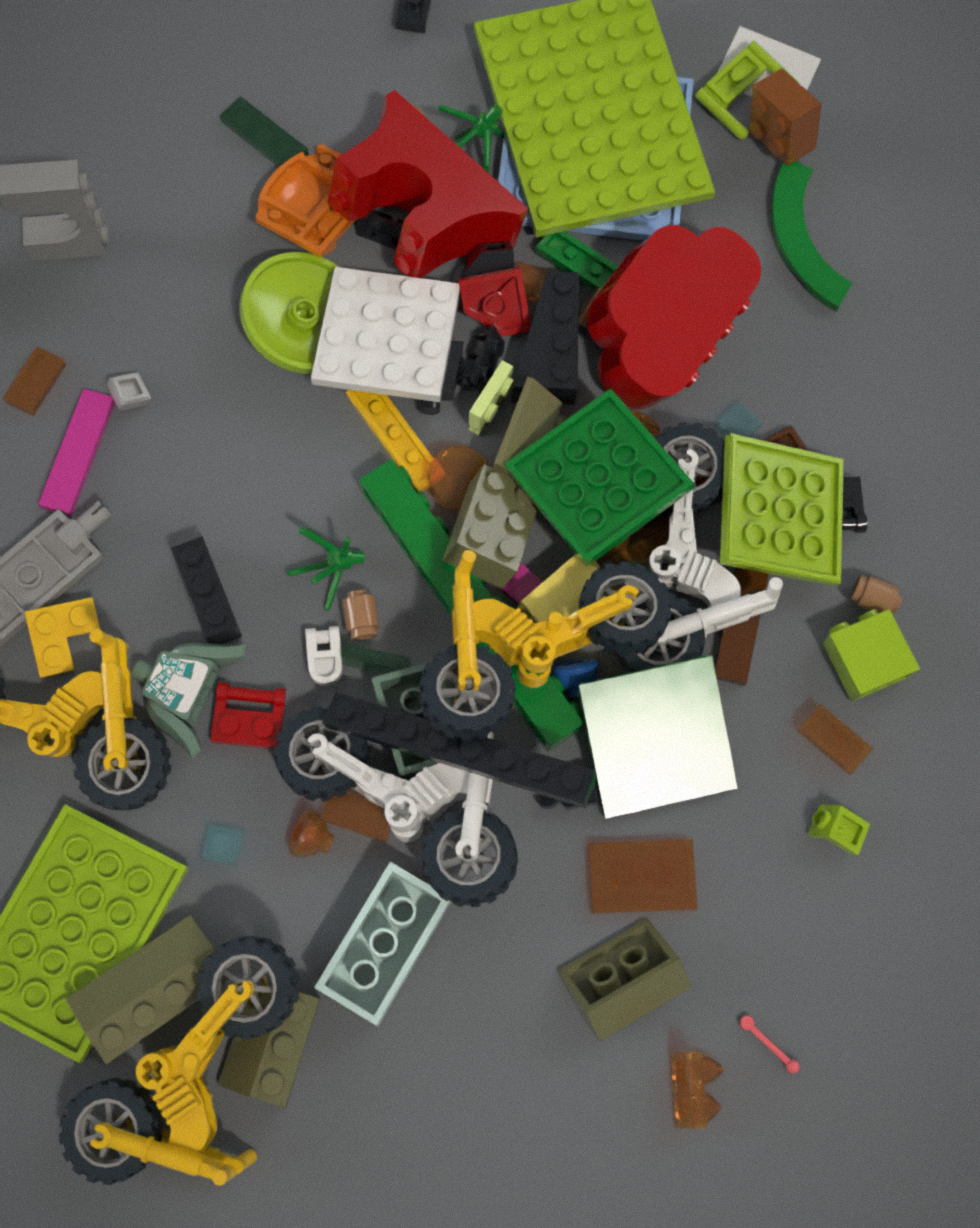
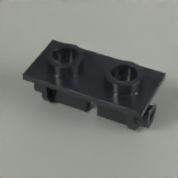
[356,209,404,250]
[458,325,505,394]

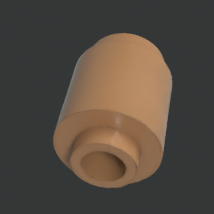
[850,575,903,614]
[342,590,380,641]

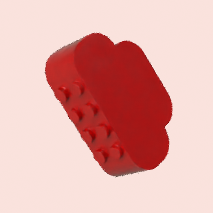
[586,225,761,410]

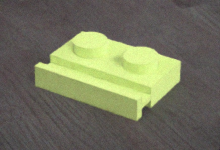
[468,360,515,436]

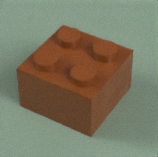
[749,68,822,166]

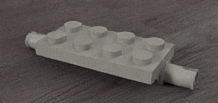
[0,500,112,646]

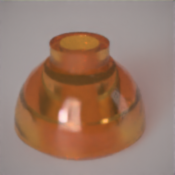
[288,809,334,857]

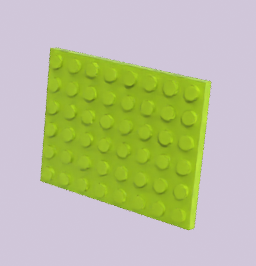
[474,0,715,237]

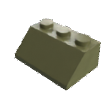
[494,377,565,477]
[557,918,691,1042]
[218,983,321,1108]

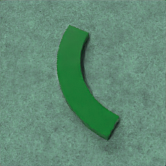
[771,161,853,311]

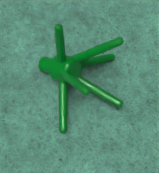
[438,104,505,173]
[286,527,365,611]

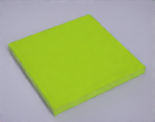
[720,433,844,586]

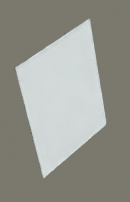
[717,26,821,97]

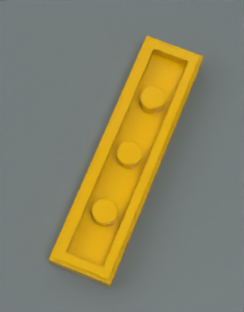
[346,390,445,492]

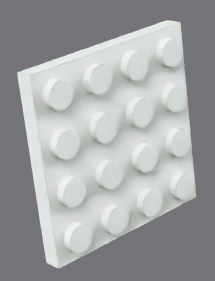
[311,267,460,402]

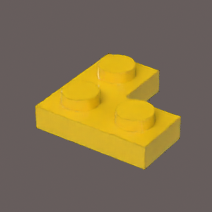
[24,597,100,678]

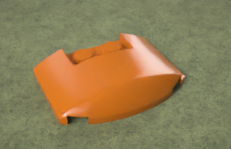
[256,144,355,257]

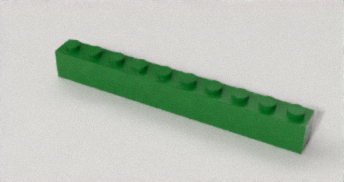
[359,459,584,753]

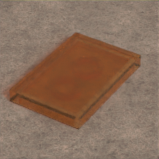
[588,839,698,914]

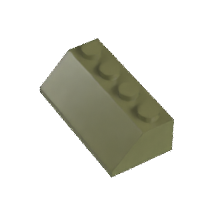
[66,915,229,1064]

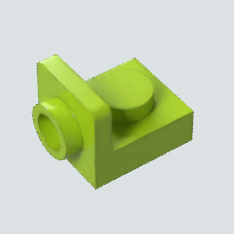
[808,804,871,855]

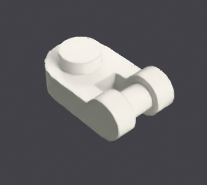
[305,626,343,686]

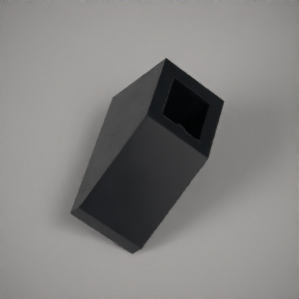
[450,241,514,283]

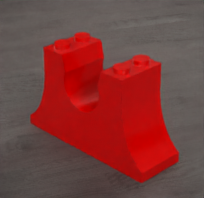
[327,90,528,278]

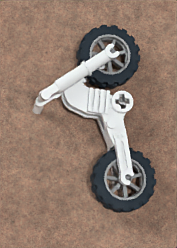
[617,422,783,672]
[274,706,518,907]

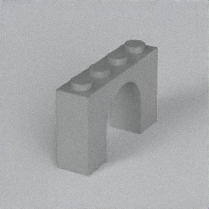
[0,159,111,261]

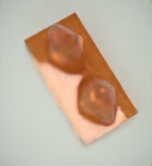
[670,1052,724,1129]

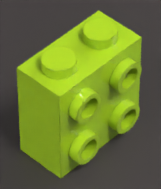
[822,609,920,702]

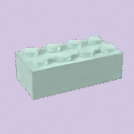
[314,862,451,1026]

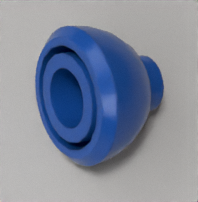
[551,657,598,697]

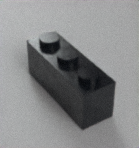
[171,536,242,644]

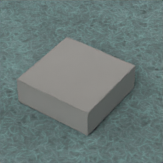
[106,372,151,411]

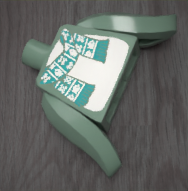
[132,642,246,760]

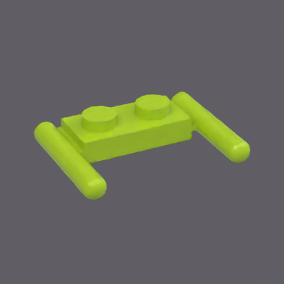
[694,40,800,140]

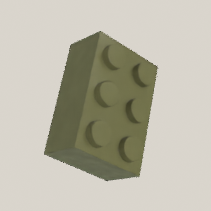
[442,464,538,589]

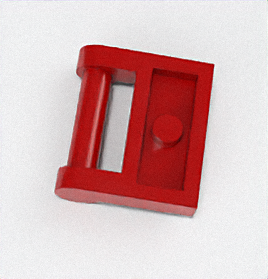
[210,682,287,750]

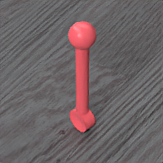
[739,1016,800,1074]

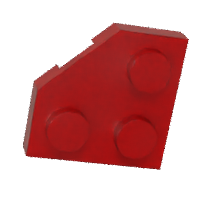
[458,266,531,337]

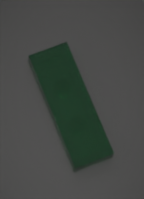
[220,96,309,167]

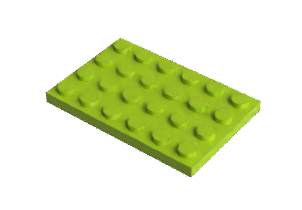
[0,804,189,1063]

